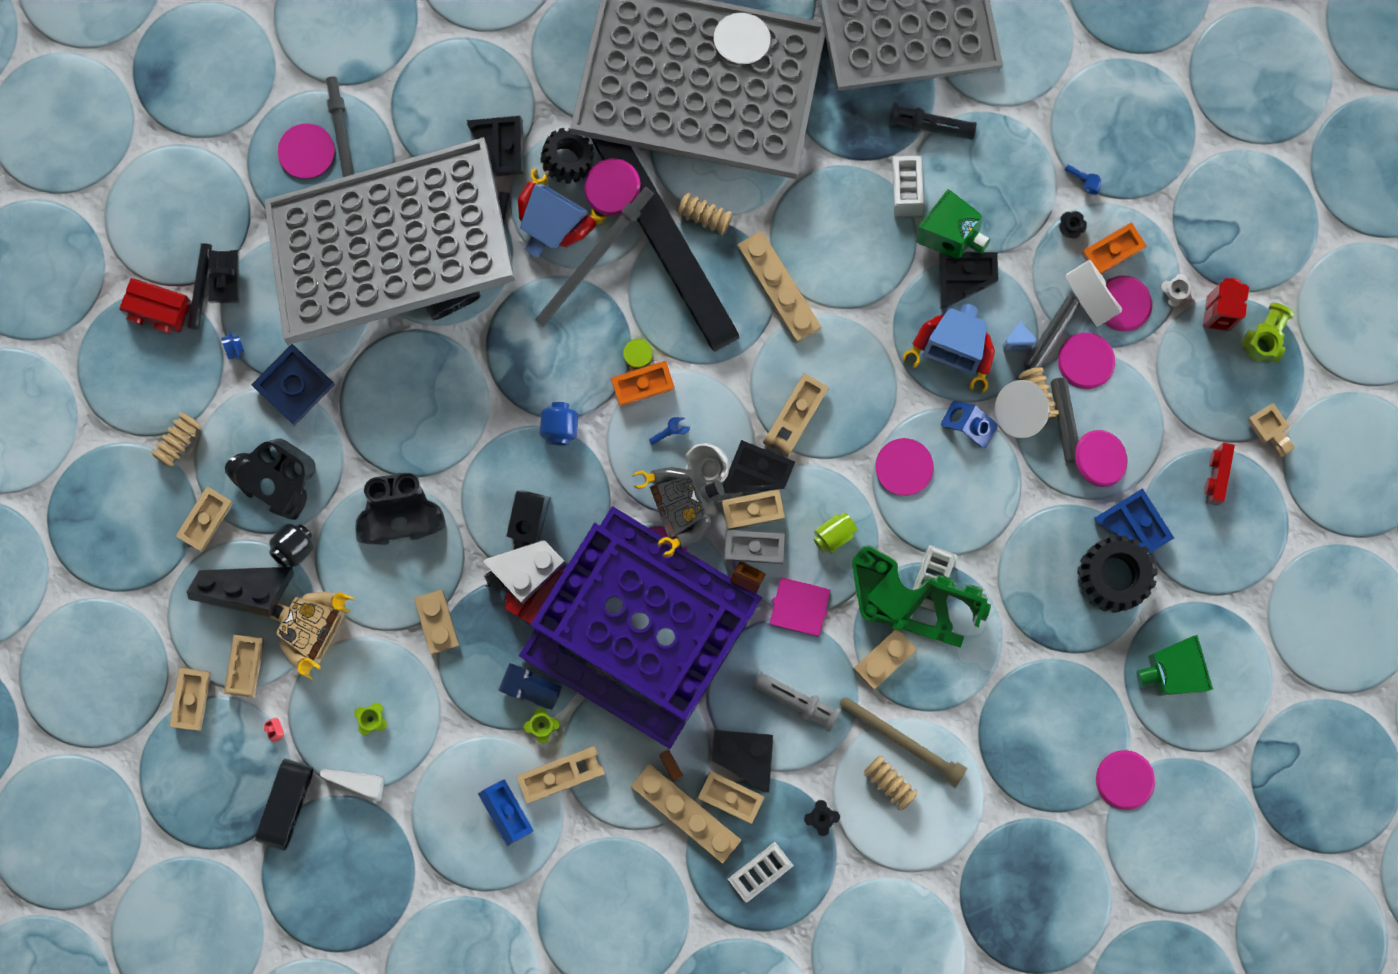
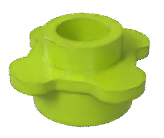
[354,702,387,736]
[524,708,560,743]

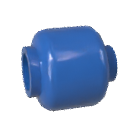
[540,402,578,446]

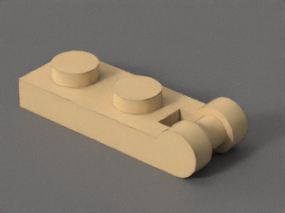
[763,373,829,458]
[516,746,605,804]

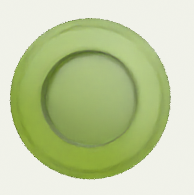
[623,339,652,369]

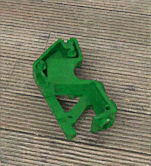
[852,545,991,648]

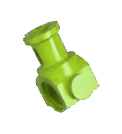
[1241,302,1294,364]

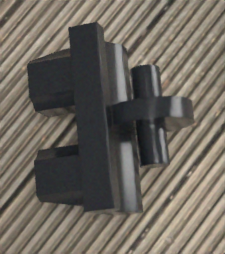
[208,250,239,303]

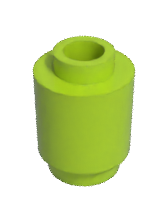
[813,512,858,554]

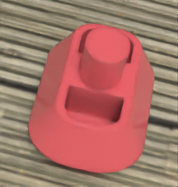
[264,718,284,742]

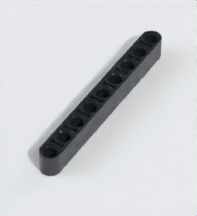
[591,138,740,352]

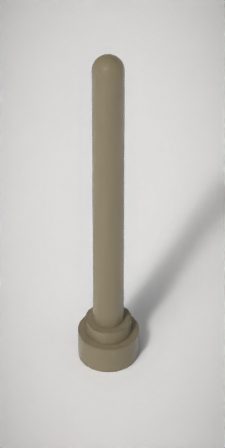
[840,697,968,788]

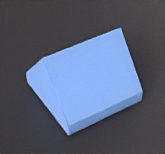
[1003,321,1036,350]

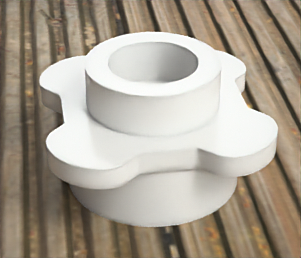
[1161,274,1195,307]

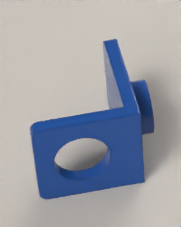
[941,401,998,448]

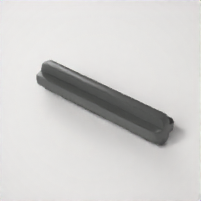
[1024,295,1080,369]
[1051,377,1079,463]

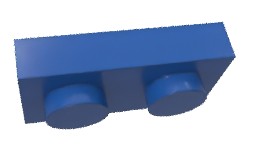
[478,779,534,846]

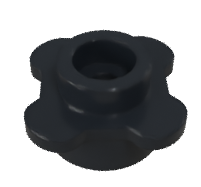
[804,800,840,836]

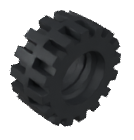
[540,128,595,184]

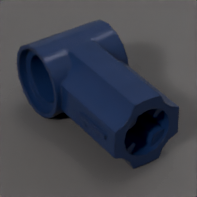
[498,663,562,710]

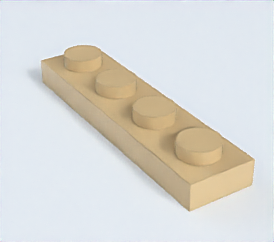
[737,230,822,343]
[631,764,742,864]

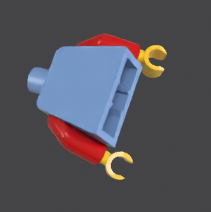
[518,168,608,257]
[903,304,995,394]

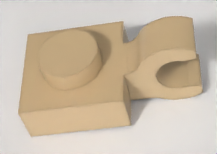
[1247,403,1295,458]

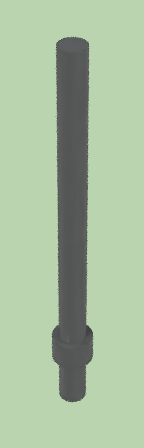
[326,76,354,177]
[535,186,654,327]

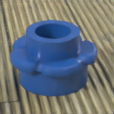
[221,332,244,360]

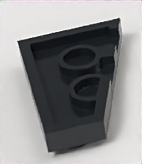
[186,567,294,617]

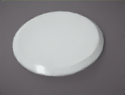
[714,13,771,64]
[995,380,1049,438]

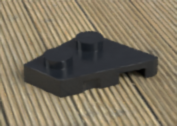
[467,116,524,176]
[939,252,998,309]
[723,440,795,494]
[712,730,773,793]

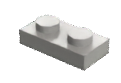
[724,530,785,564]

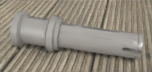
[752,672,841,733]

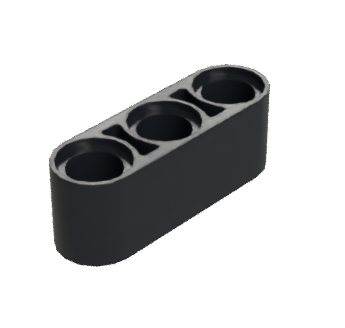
[255,758,314,851]

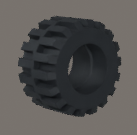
[1077,536,1157,613]

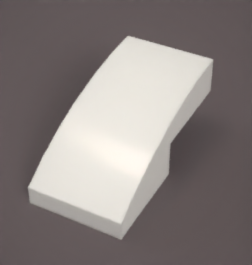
[1065,259,1122,327]

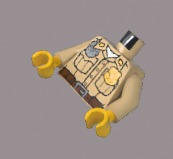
[269,591,354,680]

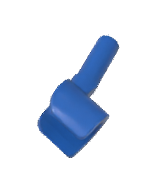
[1065,164,1101,195]
[649,417,690,445]

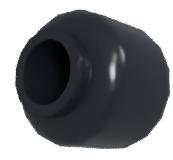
[269,524,313,568]

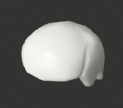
[685,443,729,484]

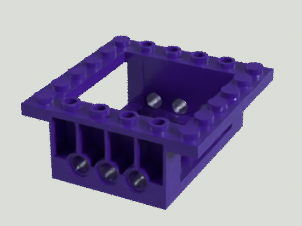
[519,506,763,749]

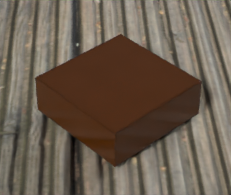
[730,562,766,594]
[659,749,683,781]

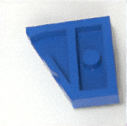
[1094,488,1174,554]

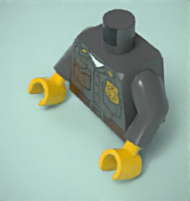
[632,467,724,558]

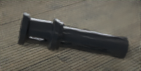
[888,102,977,140]

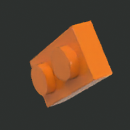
[1081,222,1147,274]
[611,361,675,407]

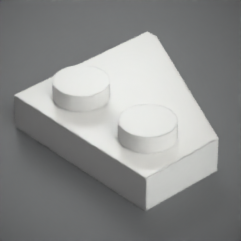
[483,540,566,604]

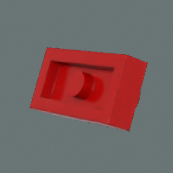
[1204,443,1235,506]

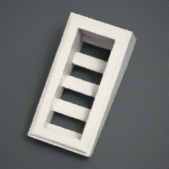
[893,156,924,217]
[912,545,957,612]
[320,769,384,800]
[728,842,794,903]

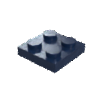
[251,344,335,426]

